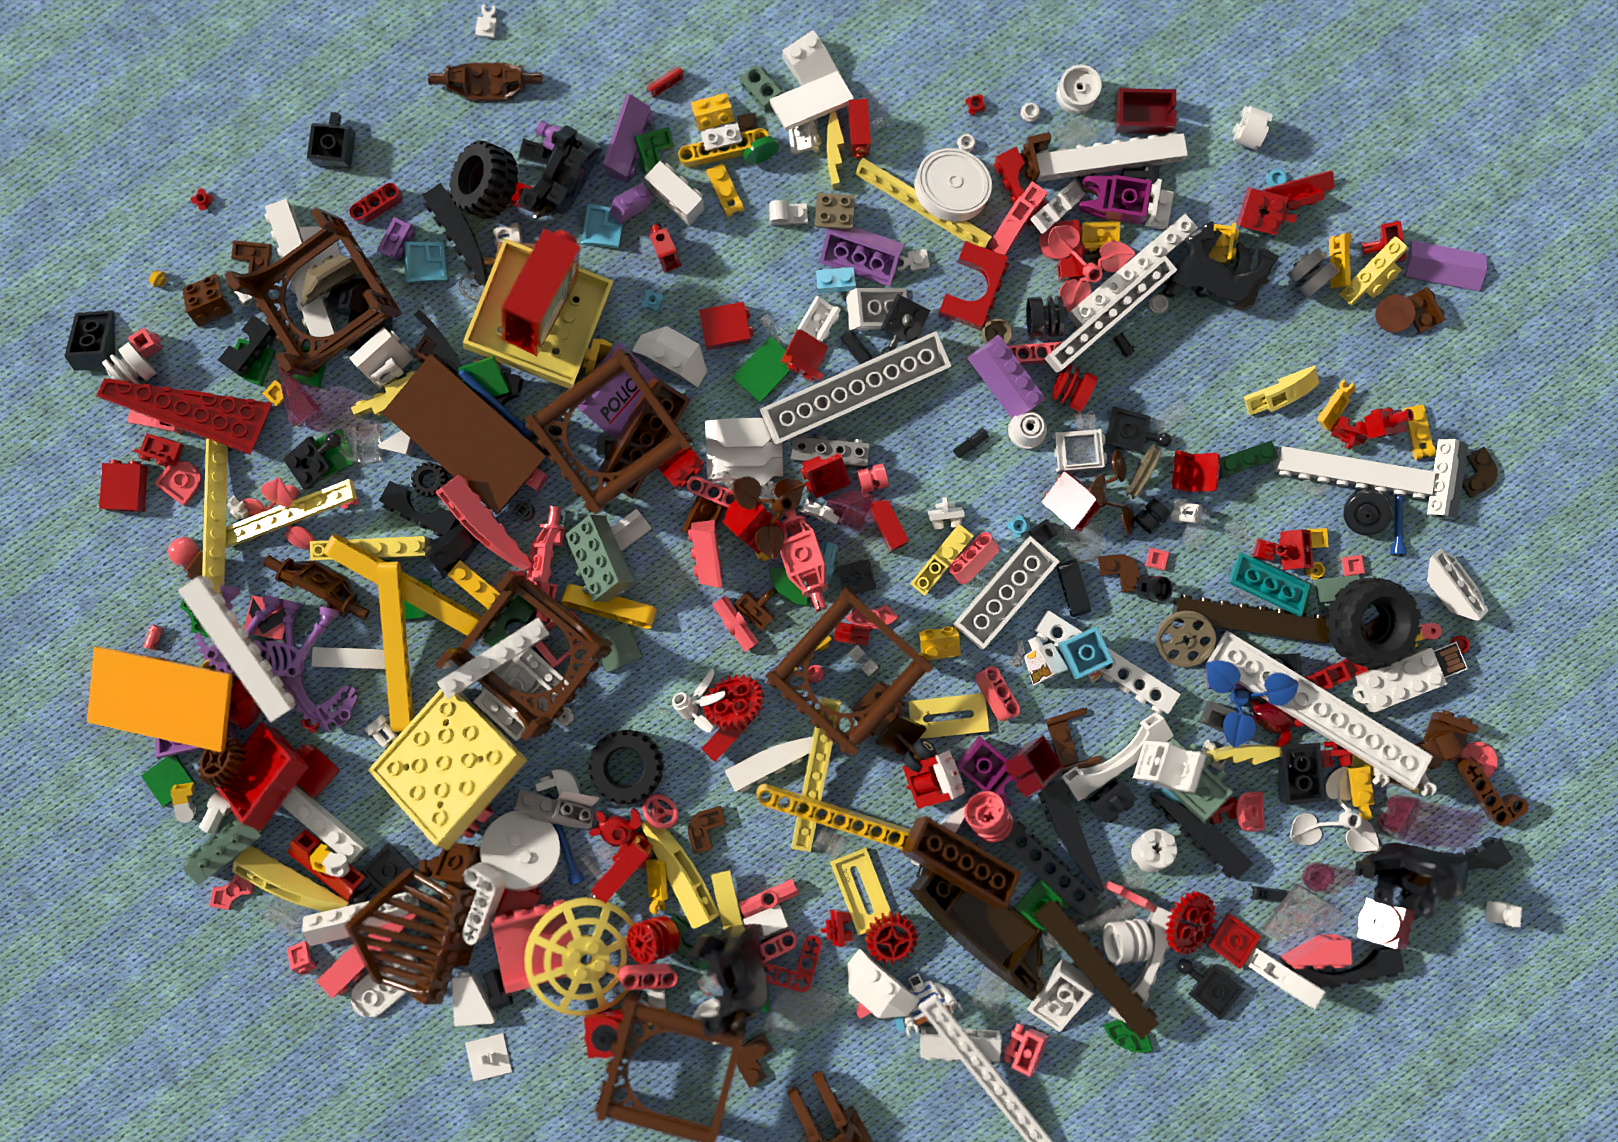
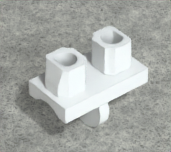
[927,497,965,530]

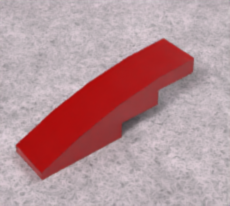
[1304,659,1368,690]

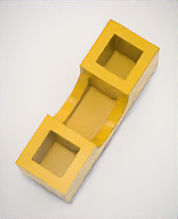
[448,560,501,609]

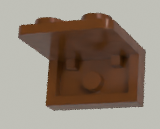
[182,274,233,328]
[1423,710,1479,761]

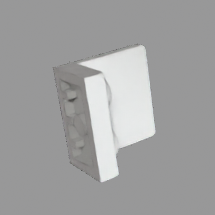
[1144,179,1174,230]

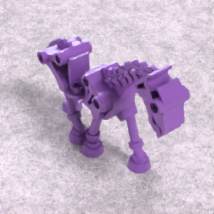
[194,585,359,732]

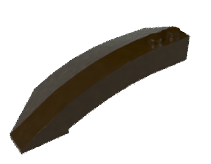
[908,869,1045,1001]

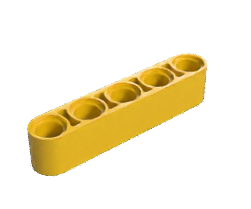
[678,129,769,168]
[561,584,657,629]

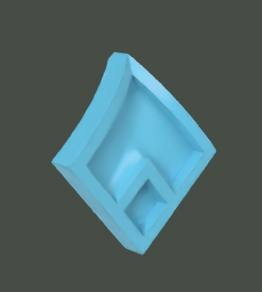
[581,204,624,249]
[404,242,447,283]

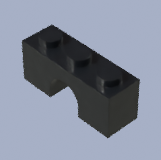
[218,315,277,378]

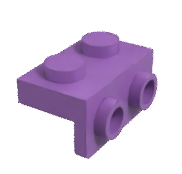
[377,217,416,262]

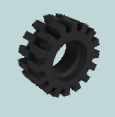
[411,462,448,498]

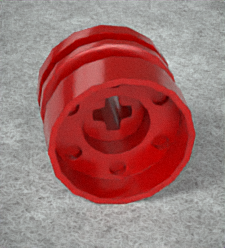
[1051,363,1098,413]
[627,915,680,964]

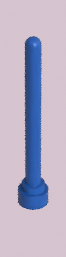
[459,370,531,438]
[1390,465,1407,556]
[545,794,585,885]

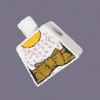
[1024,636,1068,685]

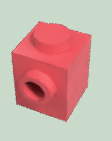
[128,328,163,358]
[525,469,549,492]

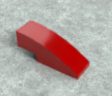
[701,716,756,762]

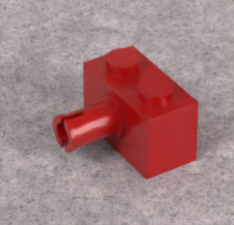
[1362,221,1406,264]
[1364,407,1414,439]
[1275,529,1313,570]

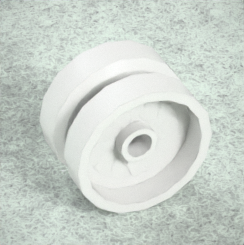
[1056,64,1102,115]

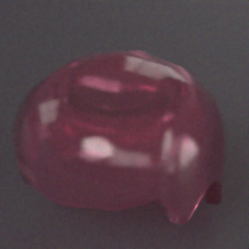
[1302,862,1335,892]

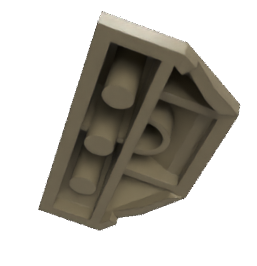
[300,254,361,308]

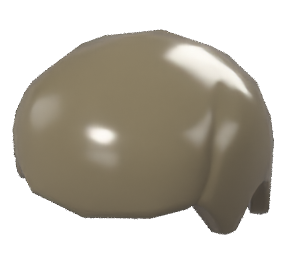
[981,319,1013,344]

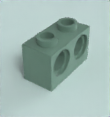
[739,64,782,112]

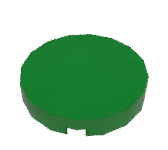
[743,136,780,165]

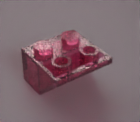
[826,490,875,531]

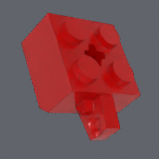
[1236,187,1297,235]
[228,675,262,730]

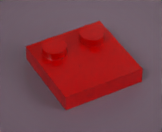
[1206,913,1261,969]

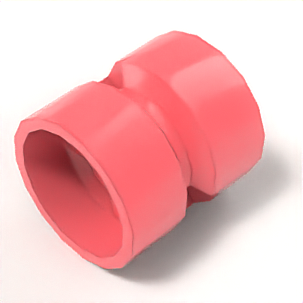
[857,463,889,494]

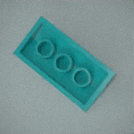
[1229,552,1310,617]

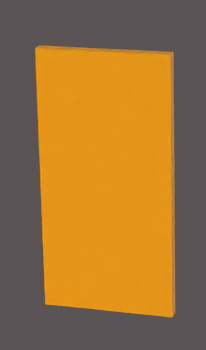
[87,646,233,752]

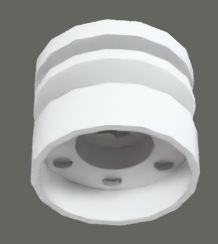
[102,342,157,384]
[1102,919,1153,965]

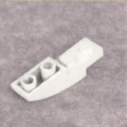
[1245,947,1326,1010]

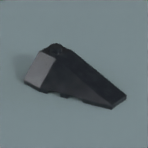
[422,506,497,579]

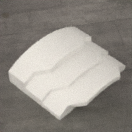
[705,418,783,487]
[474,648,569,741]

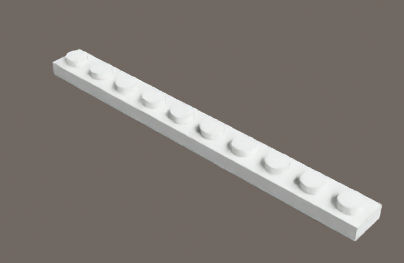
[919,994,1053,1142]

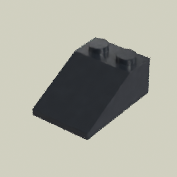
[64,310,115,371]
[1278,742,1326,805]

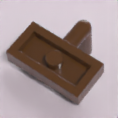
[734,588,777,631]

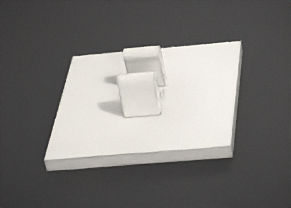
[465,1033,512,1082]

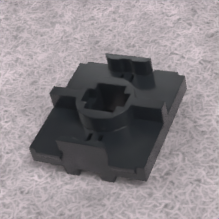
[837,559,876,594]

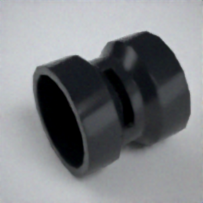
[513,501,535,522]

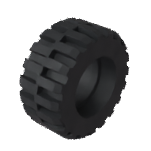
[449,140,519,219]
[587,730,664,805]

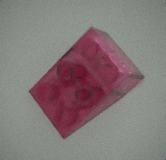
[1376,794,1422,841]

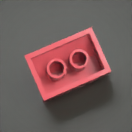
[688,520,722,588]

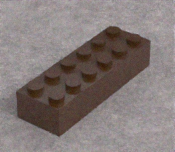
[594,378,691,499]
[901,816,1022,909]

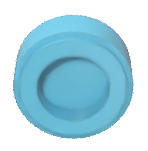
[1267,169,1287,187]

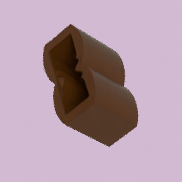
[1415,730,1463,770]

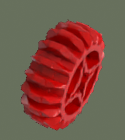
[865,911,918,965]

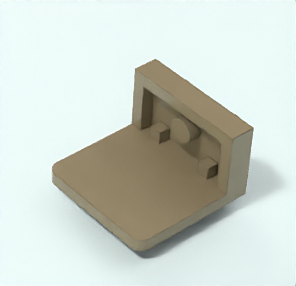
[815,193,855,230]

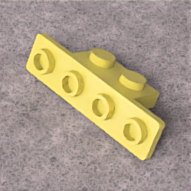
[1339,237,1408,305]

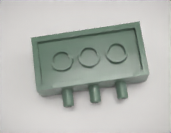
[565,514,634,602]
[1168,738,1233,824]
[182,818,269,886]

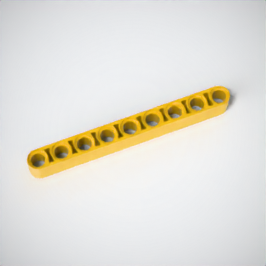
[323,534,482,636]
[377,562,414,732]
[756,784,911,849]

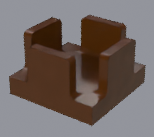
[431,843,482,888]

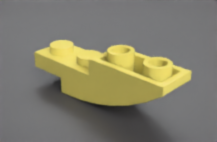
[1244,365,1320,416]
[351,371,416,417]
[910,524,974,596]

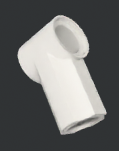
[199,792,231,834]

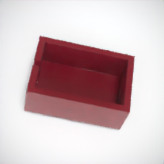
[1115,88,1176,134]
[1004,735,1064,798]

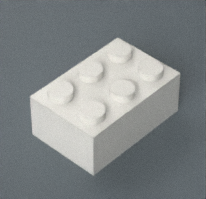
[644,161,705,226]

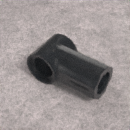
[1121,165,1159,185]
[483,968,513,1011]

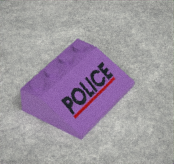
[577,342,659,437]

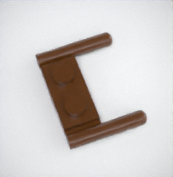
[1045,708,1102,775]

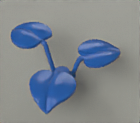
[1205,660,1298,748]

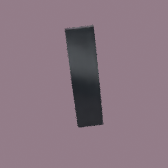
[414,309,462,374]

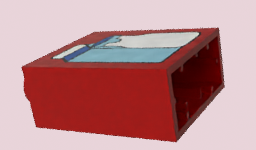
[501,229,581,356]

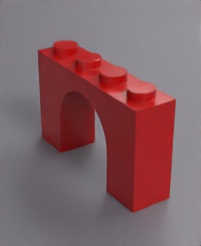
[938,241,1009,330]

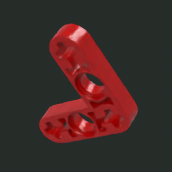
[762,935,821,993]

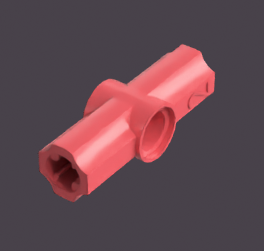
[713,595,759,652]
[739,879,799,918]

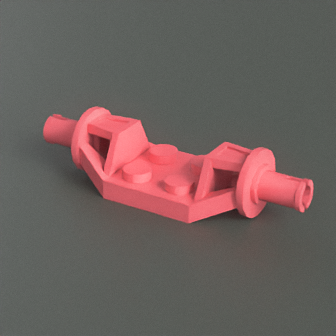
[527,506,567,622]
[780,509,828,612]

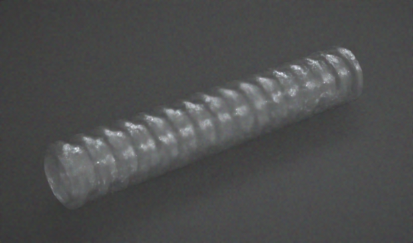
[1041,901,1136,952]

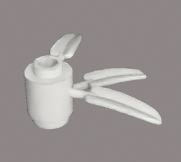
[672,668,726,733]

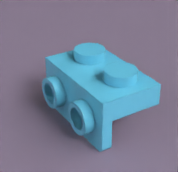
[816,267,856,293]

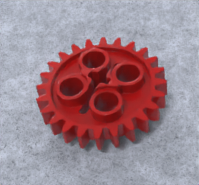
[702,674,765,731]
[1164,891,1217,955]

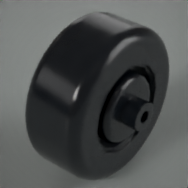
[1343,488,1392,536]

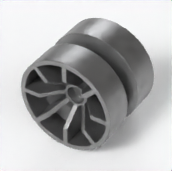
[1286,247,1340,298]

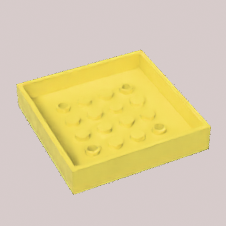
[463,238,613,389]
[368,689,527,850]

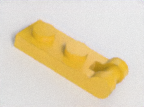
[706,163,745,218]
[1329,232,1352,289]
[1403,404,1436,460]

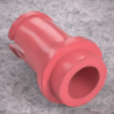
[143,624,164,650]

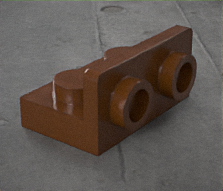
[1407,287,1445,334]
[682,496,724,533]

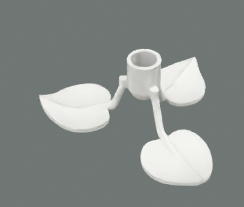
[1290,766,1379,852]

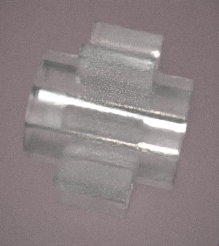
[761,481,777,504]

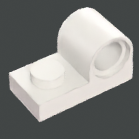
[769,200,808,225]
[1485,900,1522,927]

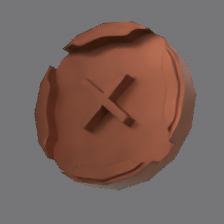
[1375,294,1416,333]

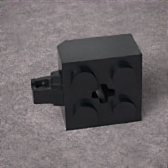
[307,112,356,169]
[1085,778,1137,824]

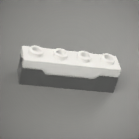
[1427,439,1468,519]

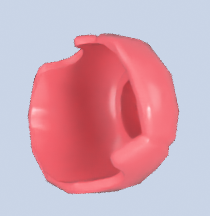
[168,537,199,567]

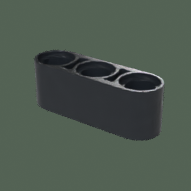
[1056,559,1091,618]

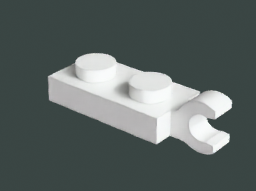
[799,499,840,524]

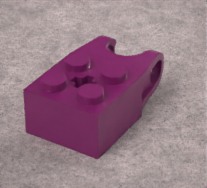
[1078,175,1152,225]
[955,735,1017,806]

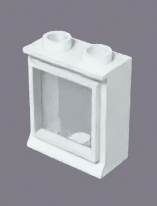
[1053,429,1107,473]

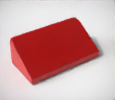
[646,67,684,98]

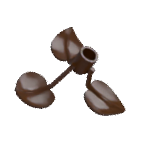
[1088,448,1135,538]
[733,476,806,560]

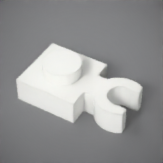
[475,4,497,39]
[897,249,930,272]
[227,495,249,521]

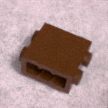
[851,682,906,737]

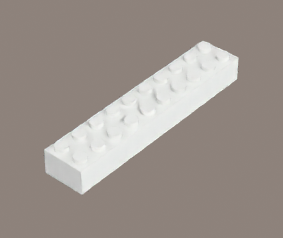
[760,331,952,444]

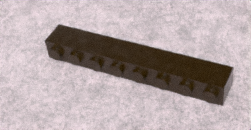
[1172,595,1330,643]
[1033,899,1159,1040]

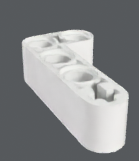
[462,862,506,944]

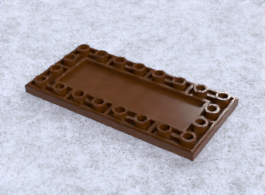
[382,354,548,515]

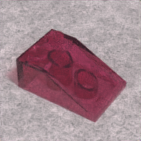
[277,367,324,428]

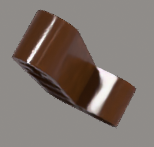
[1456,757,1529,826]

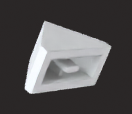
[378,430,414,457]

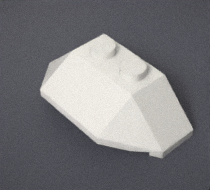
[632,326,707,388]
[1427,548,1489,621]
[848,949,920,1018]

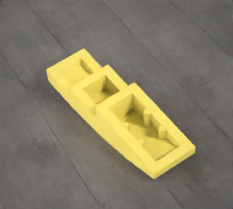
[827,111,844,190]
[1206,744,1280,765]
[711,870,743,929]

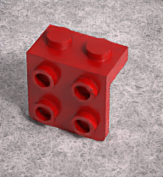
[781,329,828,382]
[1172,451,1220,492]
[297,744,340,798]

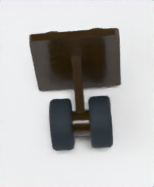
[875,715,937,773]

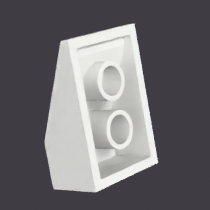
[782,30,844,86]
[846,288,909,331]
[1027,959,1094,1032]

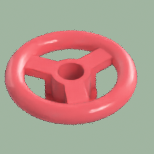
[642,794,678,829]

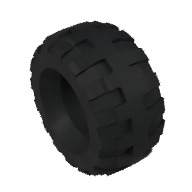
[1326,578,1422,668]

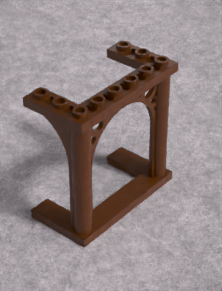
[224,207,403,378]
[524,349,696,515]
[435,571,614,741]
[765,587,934,756]
[594,990,746,1142]

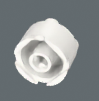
[1233,106,1273,150]
[1131,829,1177,873]

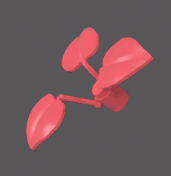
[1048,225,1135,313]
[240,477,315,550]

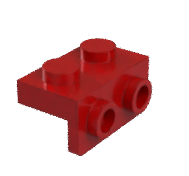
[133,433,184,467]

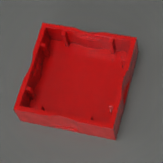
[216,722,309,831]

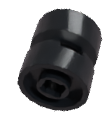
[1134,498,1171,534]
[1135,575,1173,601]

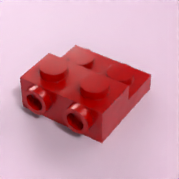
[657,448,704,489]
[800,453,851,498]

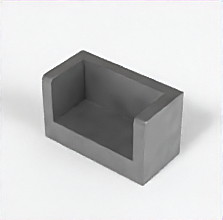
[1199,701,1244,733]

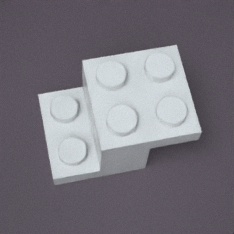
[1133,741,1206,793]

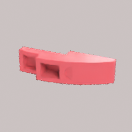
[988,181,1048,255]

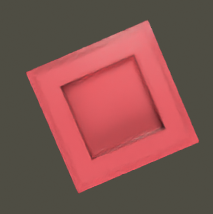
[1146,548,1169,571]
[1342,555,1365,576]

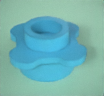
[642,289,663,311]
[1007,515,1030,538]

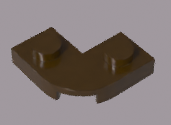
[1462,446,1497,499]

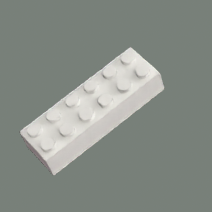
[953,536,1060,650]

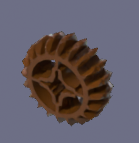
[197,735,247,788]

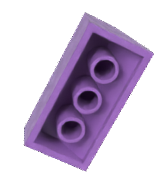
[603,93,654,183]
[819,227,905,286]
[968,335,1046,418]

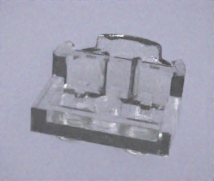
[338,424,382,465]
[1063,520,1105,562]

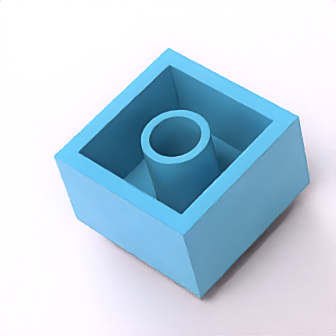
[1058,626,1113,679]

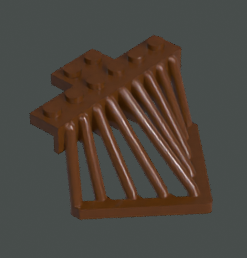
[345,868,477,1005]

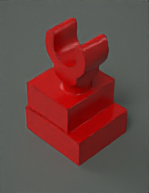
[1252,539,1276,562]

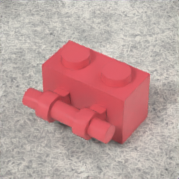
[1003,1023,1049,1077]

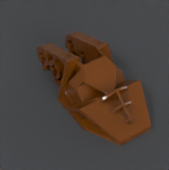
[787,1070,873,1142]

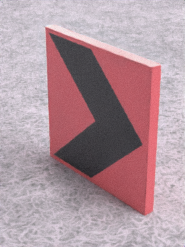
[244,595,286,640]

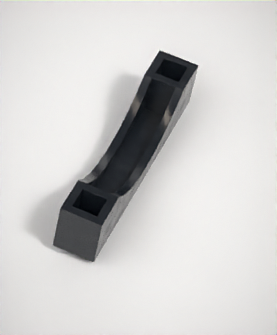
[1396,837,1513,920]
[1284,946,1405,990]

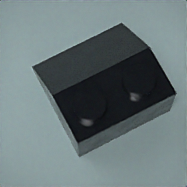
[327,278,373,316]

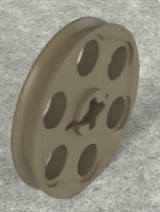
[1125,444,1162,499]
[1156,611,1216,667]

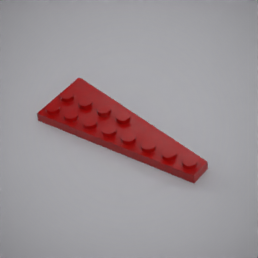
[96,378,273,455]

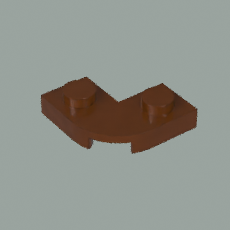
[1097,554,1140,593]
[688,805,726,854]
[737,1032,773,1088]

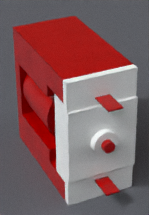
[902,750,965,809]

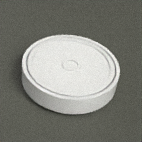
[914,148,992,222]
[480,811,561,891]

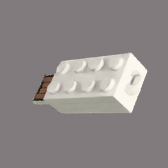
[1353,642,1468,712]

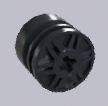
[1026,296,1066,338]

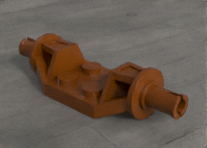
[428,63,543,102]
[263,555,370,621]

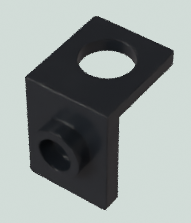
[1268,653,1302,673]

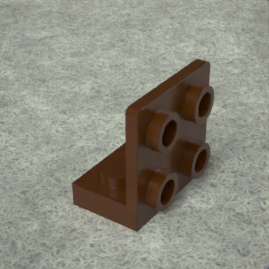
[1021,132,1052,183]

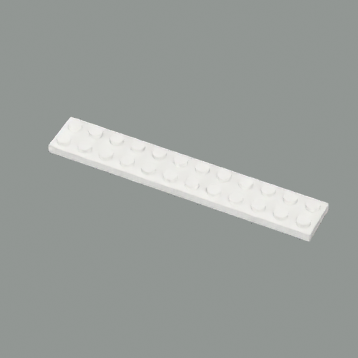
[1206,630,1433,790]

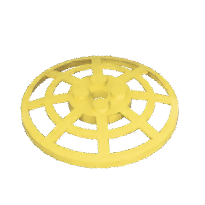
[524,897,641,1016]

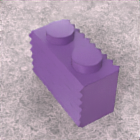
[609,183,653,223]

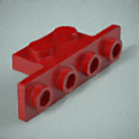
[1262,170,1334,210]

